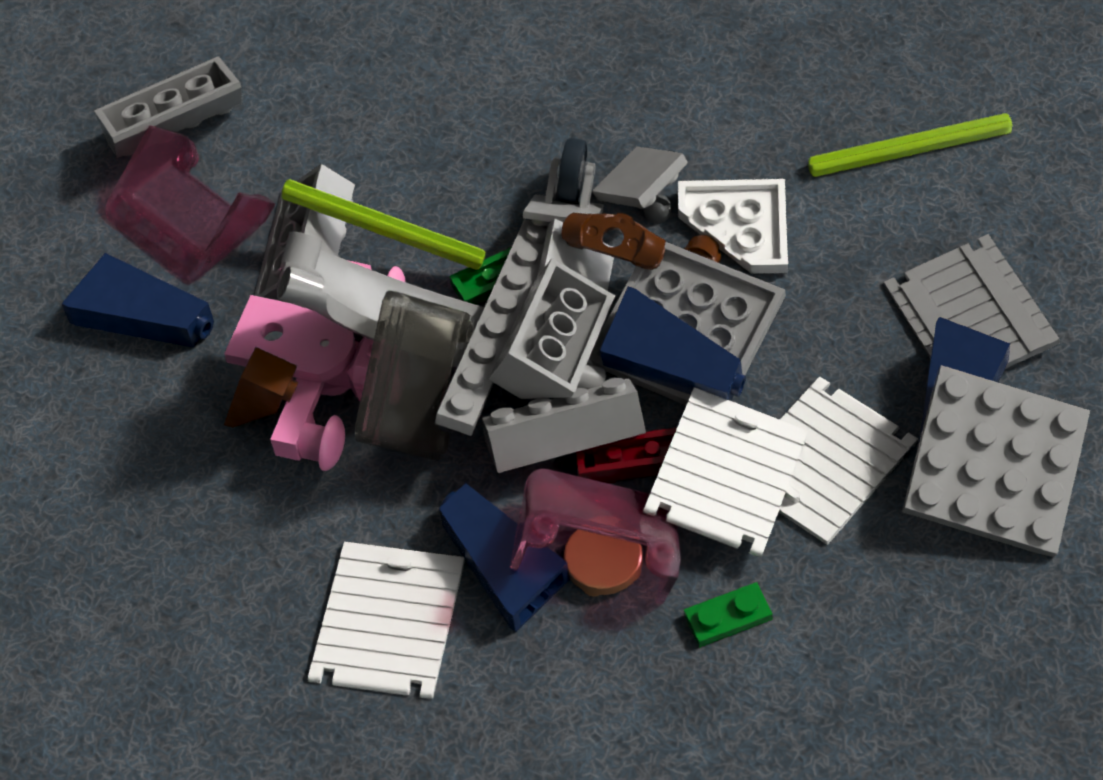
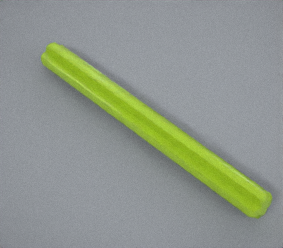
[808,113,1012,177]
[281,179,485,270]

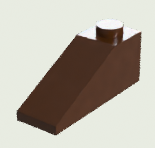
[224,347,299,428]

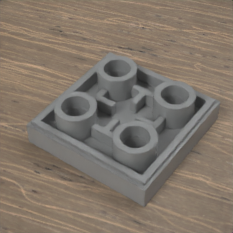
[592,147,688,209]
[537,219,614,291]

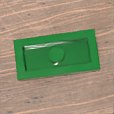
[449,248,511,305]
[684,582,773,648]

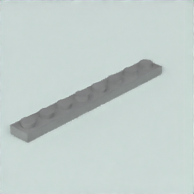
[435,219,548,436]

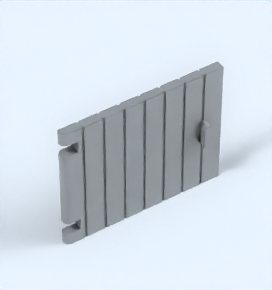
[883,234,1060,369]

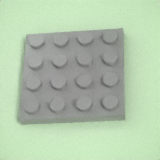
[589,242,786,405]
[902,365,1090,557]

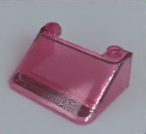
[106,125,276,280]
[510,469,681,604]

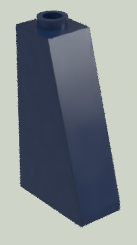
[62,253,214,347]
[600,286,746,401]
[919,317,1010,441]
[439,483,570,632]

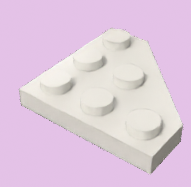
[678,179,788,274]

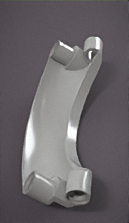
[276,232,606,389]

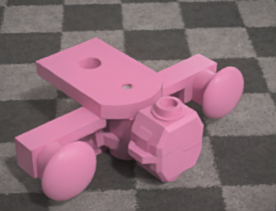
[224,260,408,471]

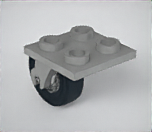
[523,138,604,226]

